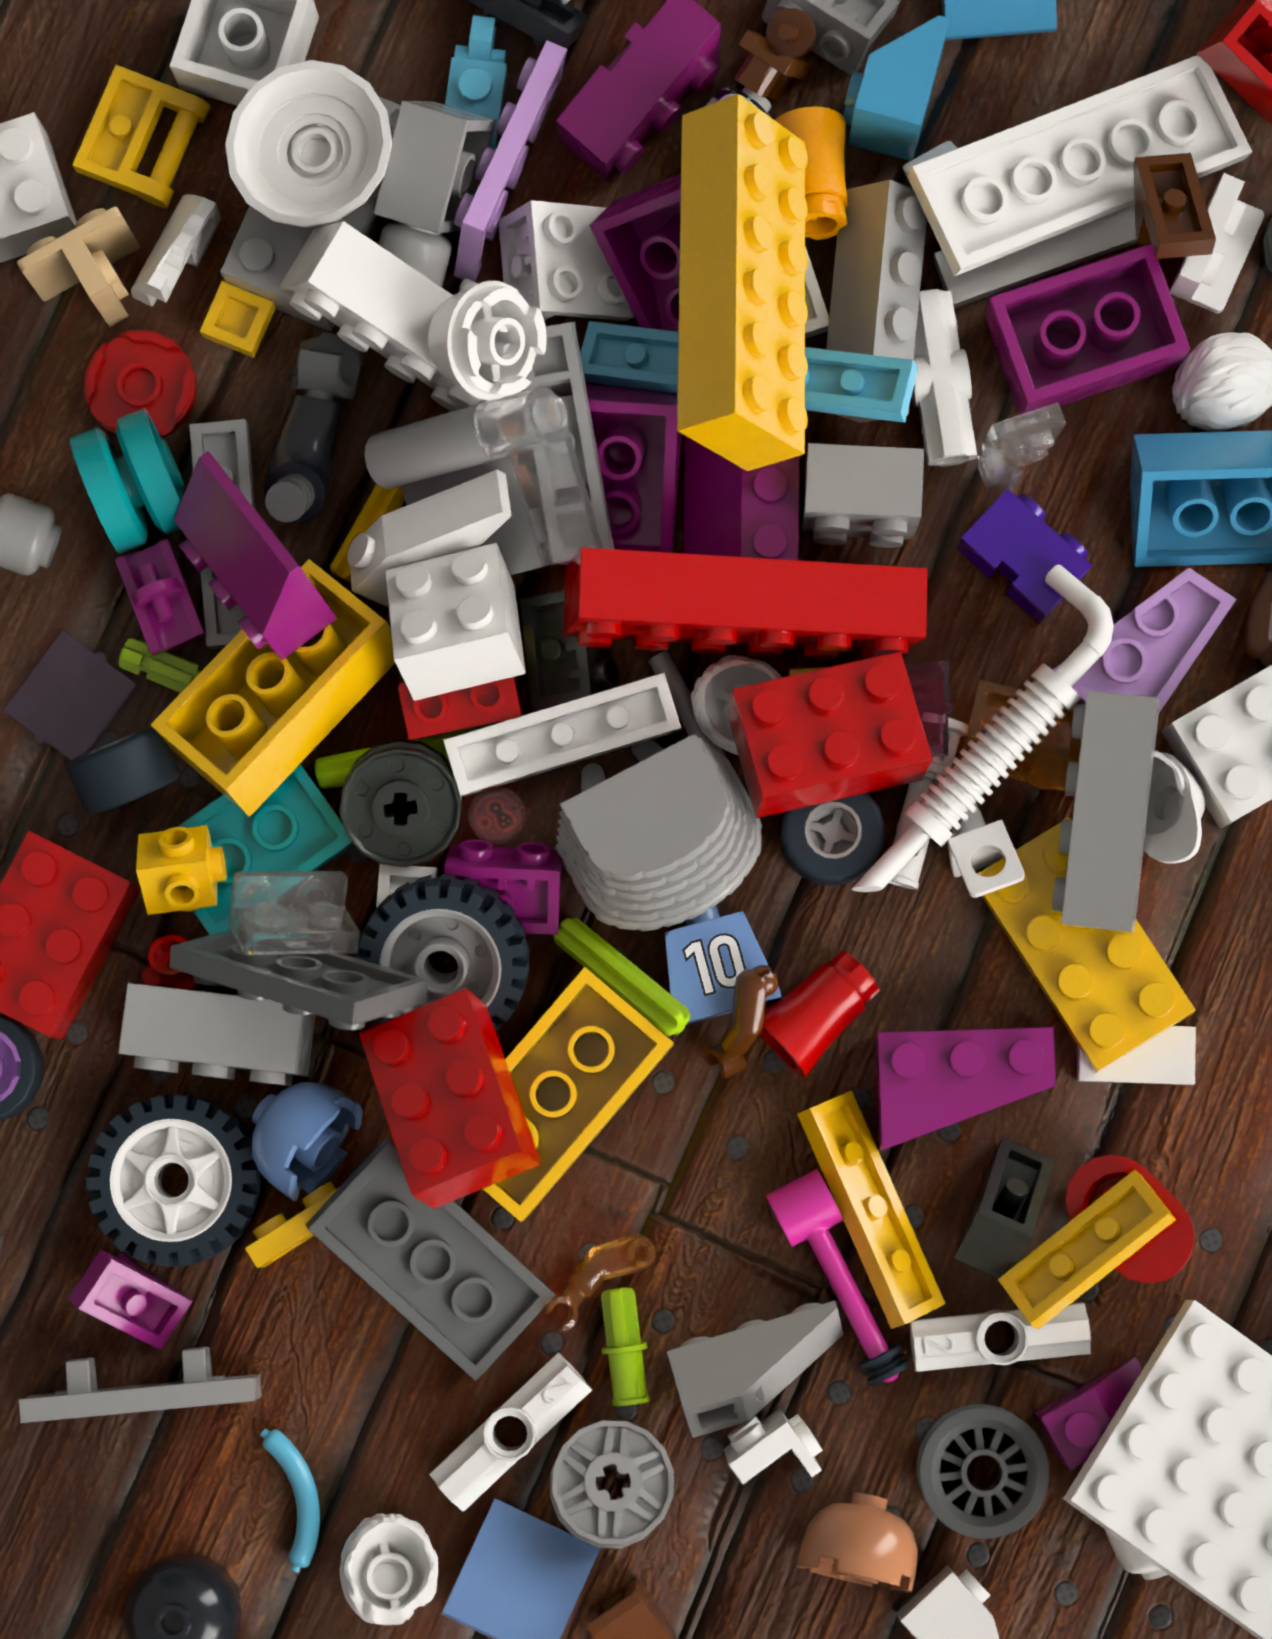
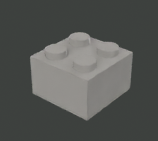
[372,101,497,233]
[801,443,924,548]

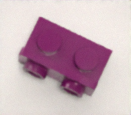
[444,839,562,935]

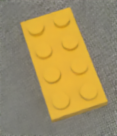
[978,817,1196,1073]

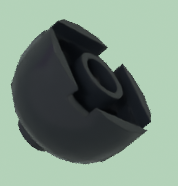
[123,1554,242,1639]

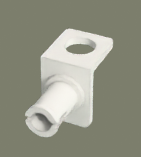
[948,803,1025,898]

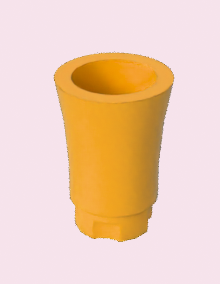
[775,106,848,240]

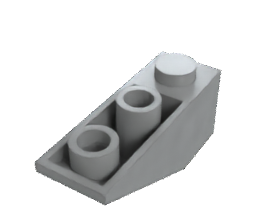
[667,1300,844,1438]

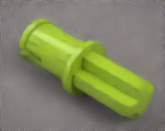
[601,1287,650,1406]

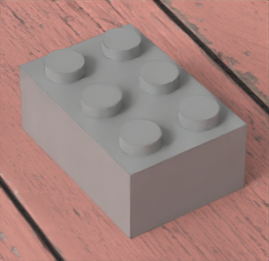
[118,983,316,1086]

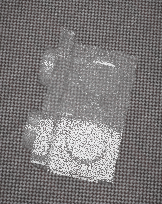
[976,402,1066,497]
[228,871,360,955]

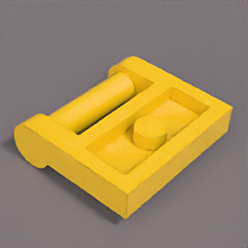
[72,65,210,208]

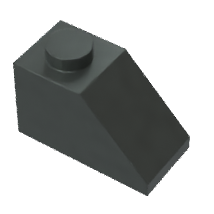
[954,1137,1055,1278]

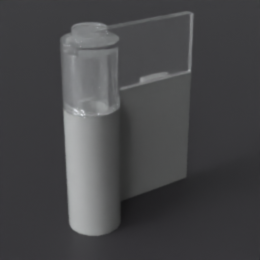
[365,386,604,575]

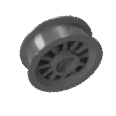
[916,1404,1049,1539]

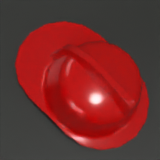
[1065,1154,1195,1284]

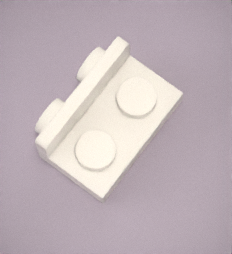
[1170,173,1264,314]

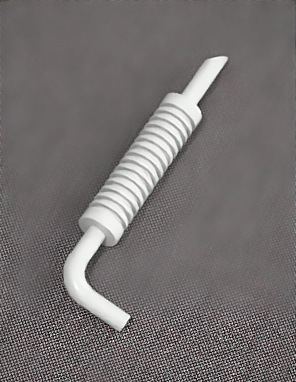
[851,564,1114,892]

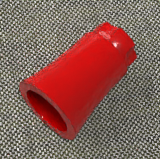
[759,950,880,1078]

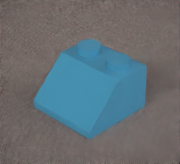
[843,15,950,161]

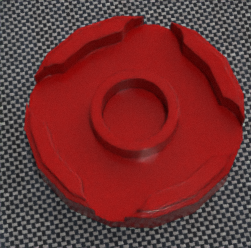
[84,330,198,439]

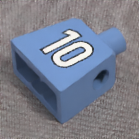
[665,905,782,1025]

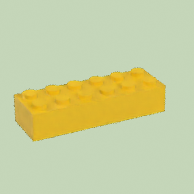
[677,94,808,471]

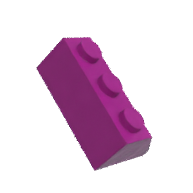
[684,436,799,560]
[174,451,337,660]

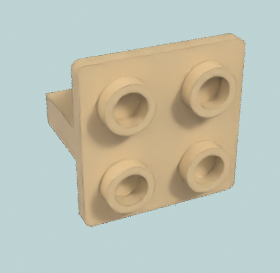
[17,206,140,327]

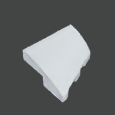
[131,194,222,307]

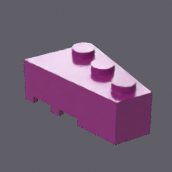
[556,0,721,182]
[874,1027,1056,1150]

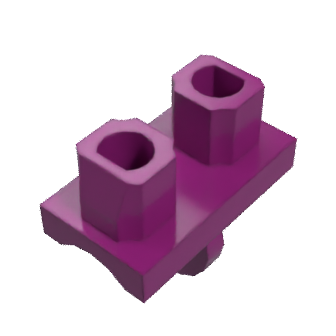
[115,539,206,656]

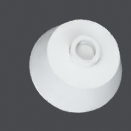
[428,281,546,400]

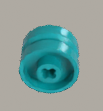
[69,407,185,554]

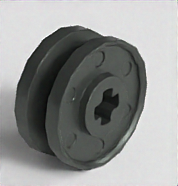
[340,739,462,867]

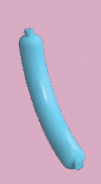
[260,1428,320,1573]

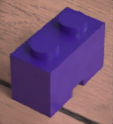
[956,489,1092,624]

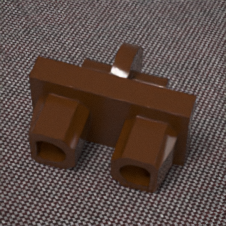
[734,8,816,101]

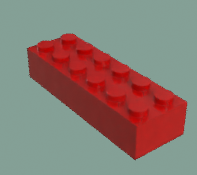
[563,547,928,660]

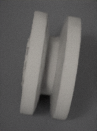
[550,1420,674,1549]

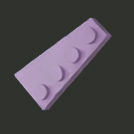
[454,40,567,282]

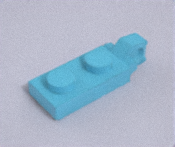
[445,15,508,150]

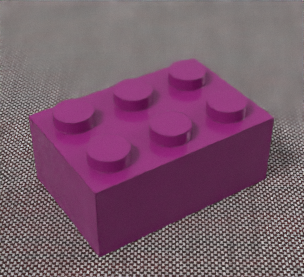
[984,244,1191,419]

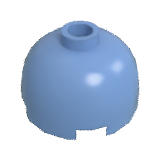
[252,1082,363,1201]

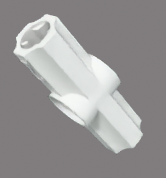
[911,289,977,467]
[909,1303,1091,1372]
[429,1352,592,1512]

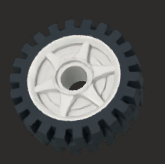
[86,1094,263,1267]

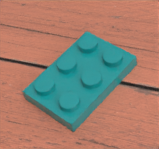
[178,763,354,935]

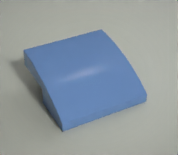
[441,1498,600,1639]

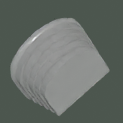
[555,734,762,931]

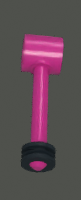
[765,1169,911,1386]

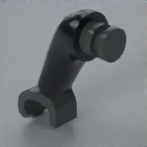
[264,332,364,524]

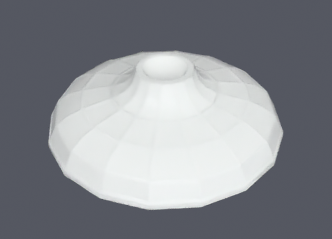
[225,60,393,228]

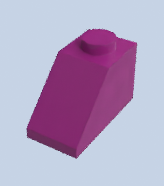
[1033,1356,1143,1470]

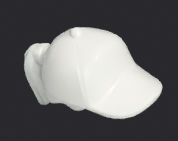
[1081,739,1205,863]

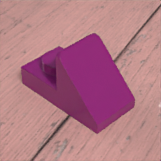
[68,1250,193,1350]

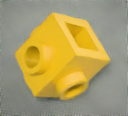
[136,825,227,915]

